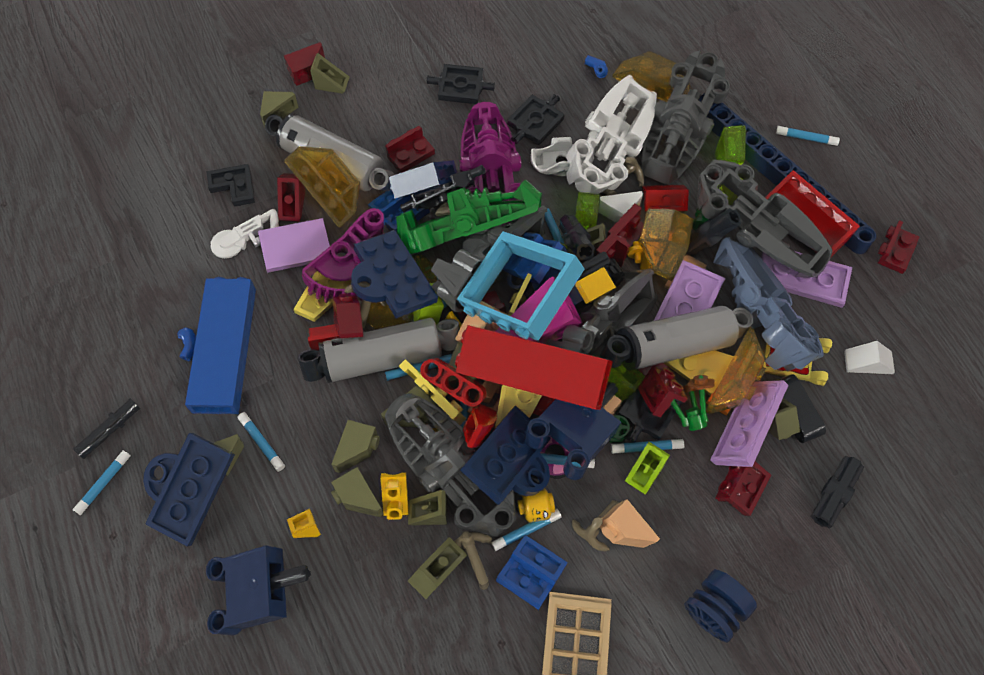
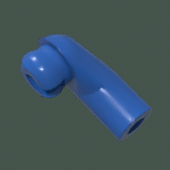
[585,55,608,78]
[177,327,196,361]

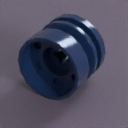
[684,569,757,643]

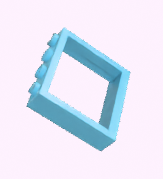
[457,231,585,341]

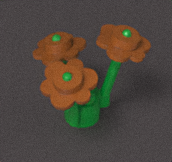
[671,375,715,431]

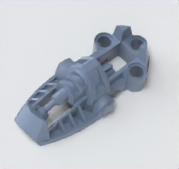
[713,237,824,372]

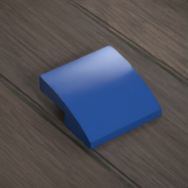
[368,190,430,233]
[503,232,564,284]
[496,535,568,610]

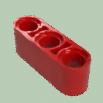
[420,358,487,407]

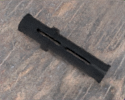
[73,398,141,459]

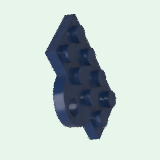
[351,230,438,318]
[460,405,551,505]
[143,433,235,547]

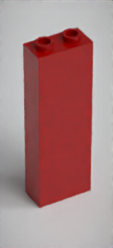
[455,325,613,410]

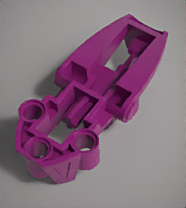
[459,102,522,225]

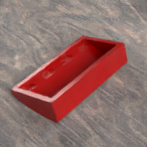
[765,170,860,257]

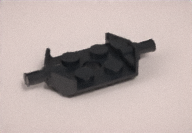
[400,165,486,213]

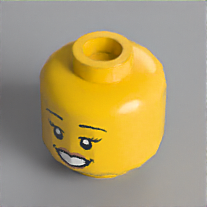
[517,488,555,522]

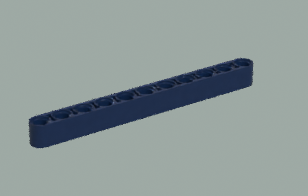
[698,93,876,254]

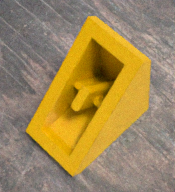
[575,267,616,304]

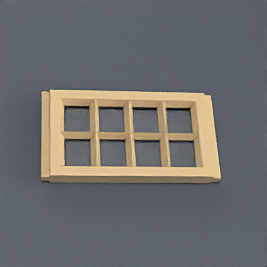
[542,592,611,675]

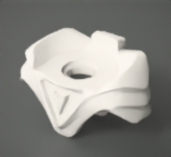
[530,137,594,176]

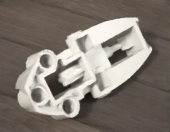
[566,75,657,197]

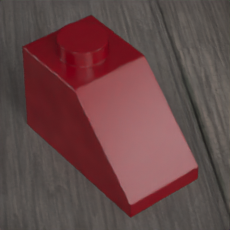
[284,42,325,86]
[277,173,305,221]
[333,293,363,339]

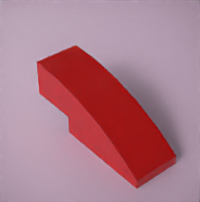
[463,404,498,448]

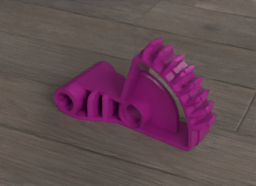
[302,208,384,303]

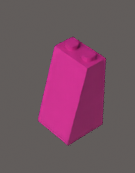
[495,277,584,344]

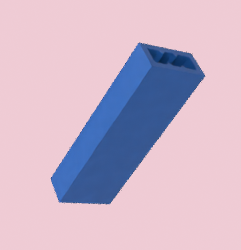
[185,277,256,414]

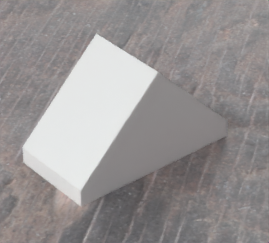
[597,191,643,223]
[844,341,895,374]

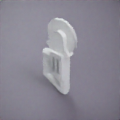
[210,209,279,258]

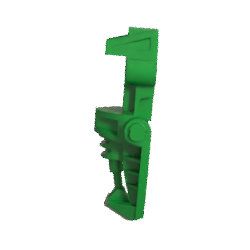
[396,179,542,254]

